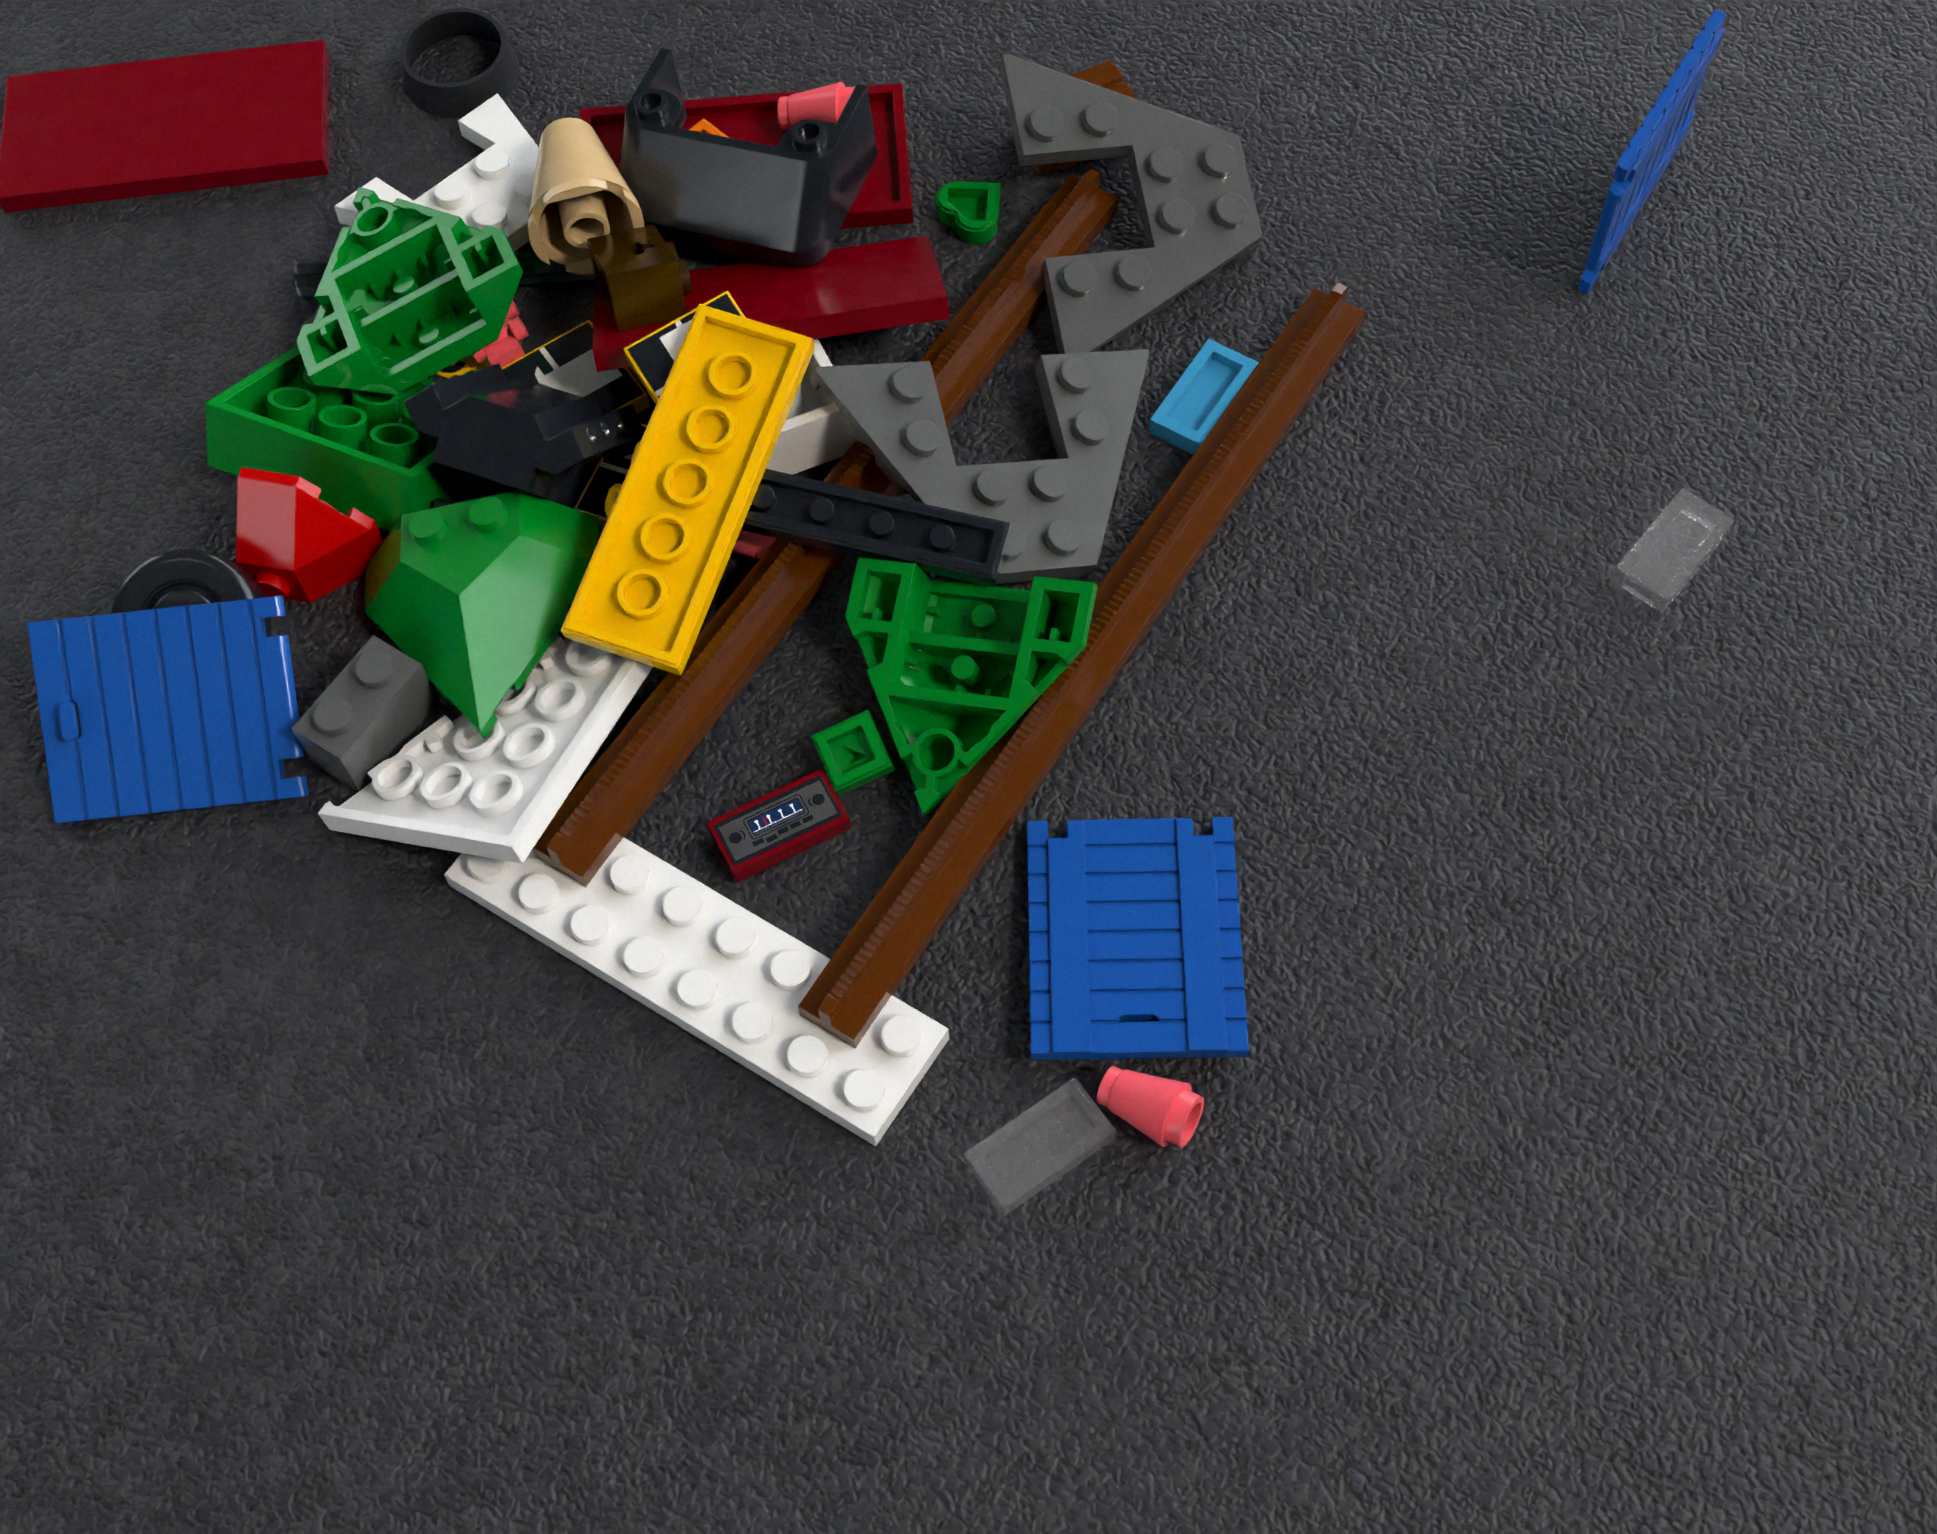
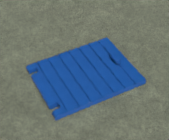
[1578,9,1727,294]
[27,596,309,823]
[1027,817,1249,1060]

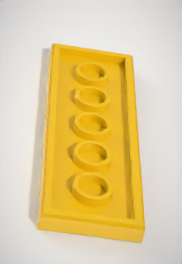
[561,304,815,676]

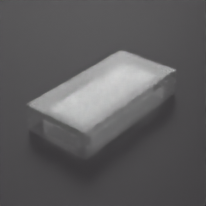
[1610,488,1735,613]
[964,1077,1116,1216]

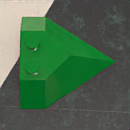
[296,187,523,395]
[364,490,601,739]
[845,557,1098,816]

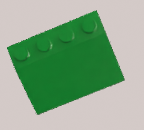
[205,345,469,534]

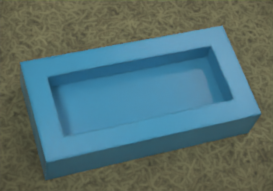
[1149,339,1259,455]

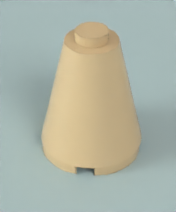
[527,118,644,274]

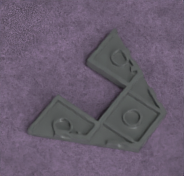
[999,54,1262,354]
[810,349,1149,585]

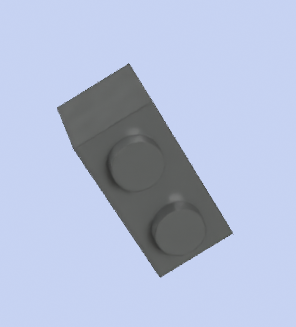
[291,635,439,792]

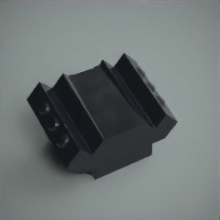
[404,363,645,509]

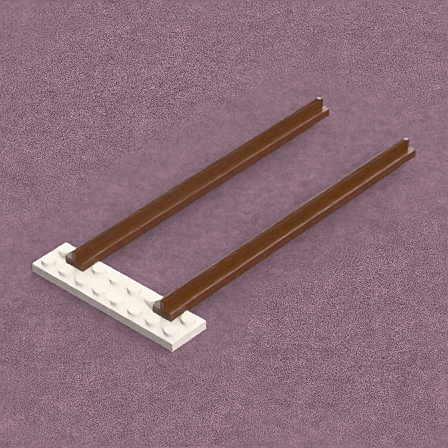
[444,168,1366,1146]

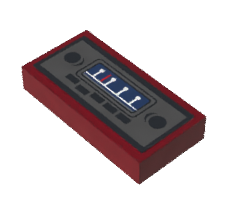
[707,769,851,883]

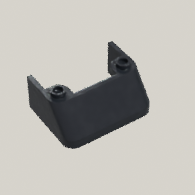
[619,48,878,268]

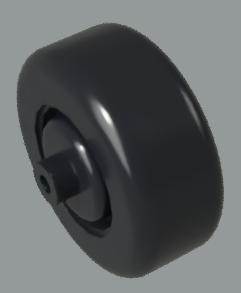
[111,549,271,637]

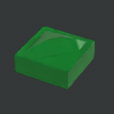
[811,710,896,796]

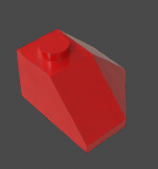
[236,467,384,603]

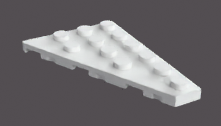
[318,635,653,864]

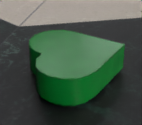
[935,181,1001,245]

